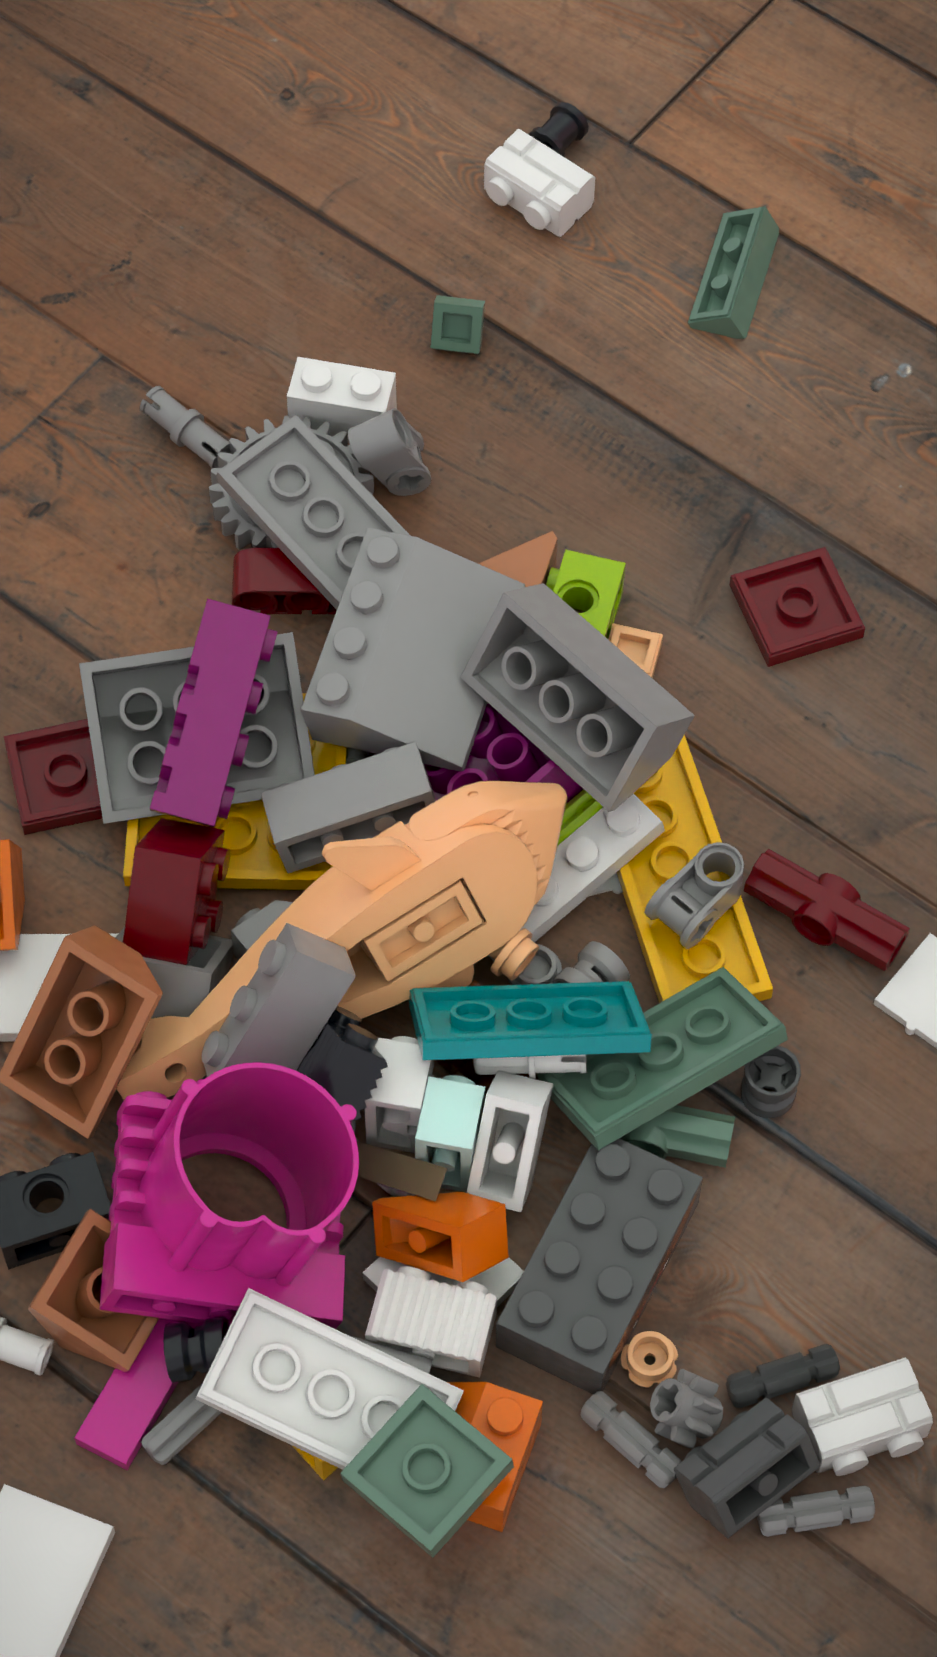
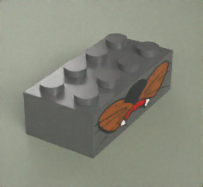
[496,1138,703,1394]

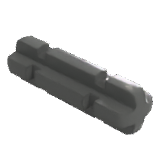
[726,1344,840,1408]

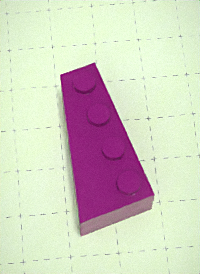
[150,598,278,827]

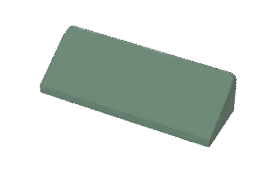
[688,206,779,339]

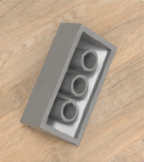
[460,583,695,812]

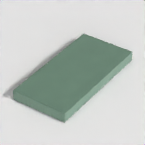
[536,967,788,1151]

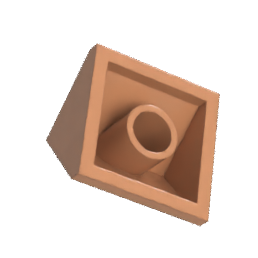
[28,1209,159,1372]

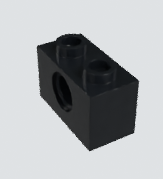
[0,1152,111,1270]

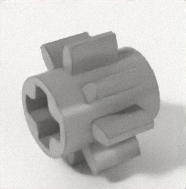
[650,1369,723,1449]

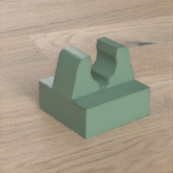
[431,295,485,354]

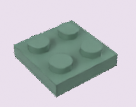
[340,1384,514,1558]

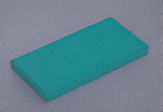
[409,981,652,1060]

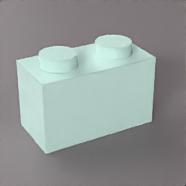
[415,1075,485,1193]

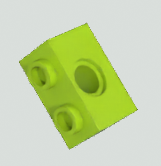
[546,549,626,639]

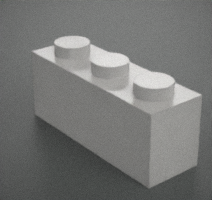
[261,741,436,874]
[202,923,356,1077]

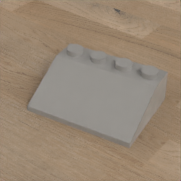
[300,527,526,771]
[79,632,315,824]

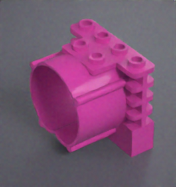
[99,1062,359,1329]

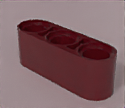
[232,548,337,614]

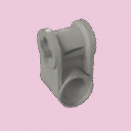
[348,408,431,496]
[644,842,744,949]

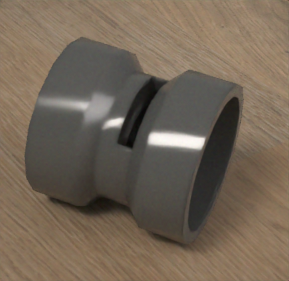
[740,1045,801,1118]

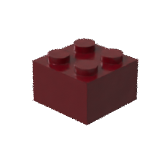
[123,818,230,965]

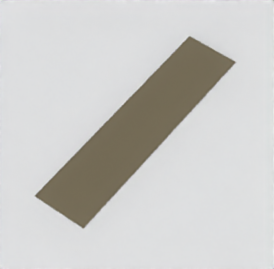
[357,1141,447,1201]

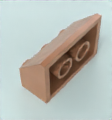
[0,925,163,1139]

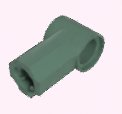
[620,1105,735,1168]

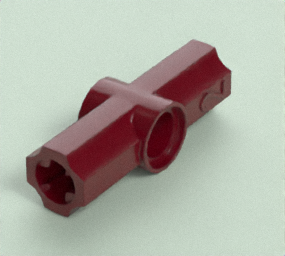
[744,849,910,971]

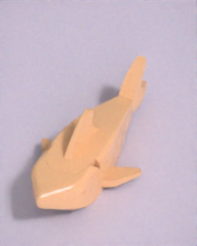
[117,780,567,1100]

